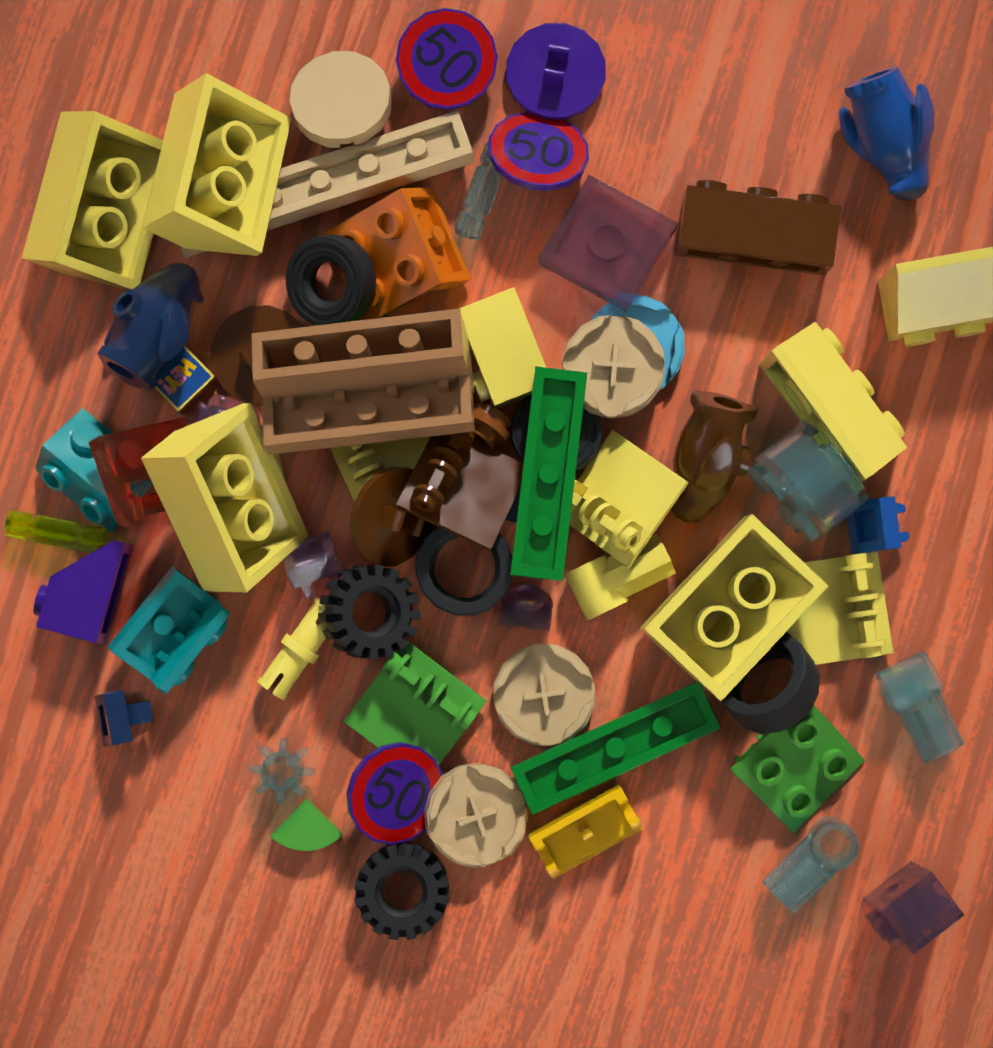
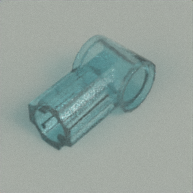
[875,651,965,763]
[762,816,860,914]

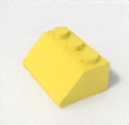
[142,73,292,256]
[21,111,163,290]
[877,247,993,347]
[759,322,907,488]
[141,403,309,593]
[639,514,829,701]

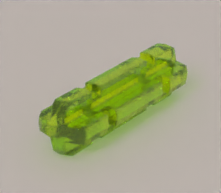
[4,510,107,553]

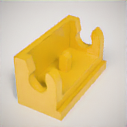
[528,783,643,879]

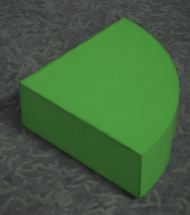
[270,798,344,851]

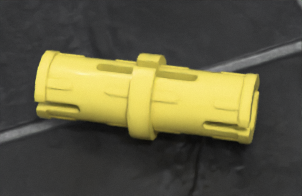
[257,597,328,700]

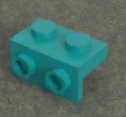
[35,408,153,532]
[108,565,230,694]

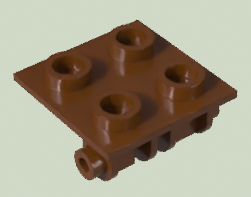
[396,432,524,551]

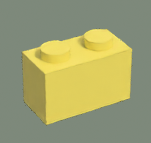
[459,287,546,410]

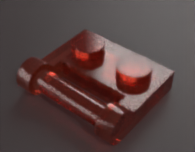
[88,417,187,527]

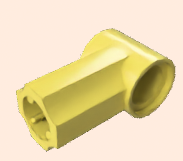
[565,534,676,621]

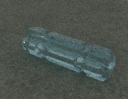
[454,142,502,241]

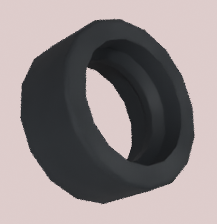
[416,526,513,616]
[719,632,820,734]

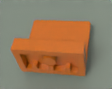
[326,187,472,320]

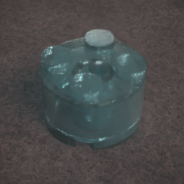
[747,420,869,542]

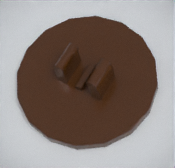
[211,305,303,406]
[349,467,433,567]

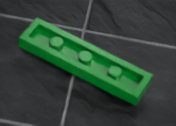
[510,366,588,581]
[510,681,720,815]

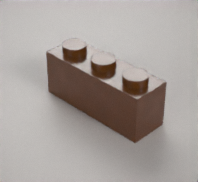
[675,180,841,276]

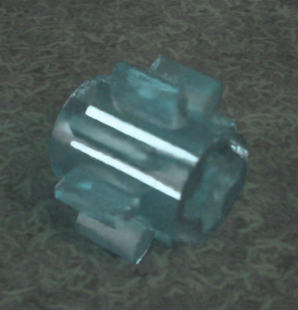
[249,737,316,803]

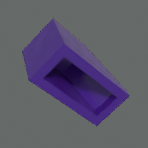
[33,540,133,643]

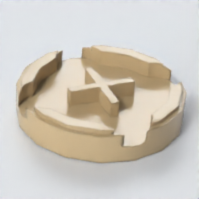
[289,51,391,148]
[562,315,665,418]
[494,644,595,746]
[424,763,528,868]

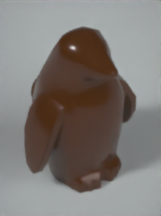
[671,390,759,523]

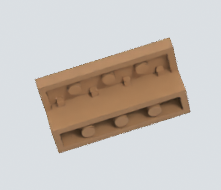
[252,309,475,455]

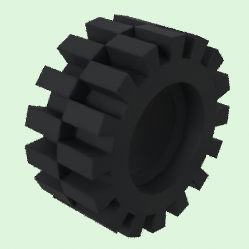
[318,565,420,659]
[354,842,449,940]

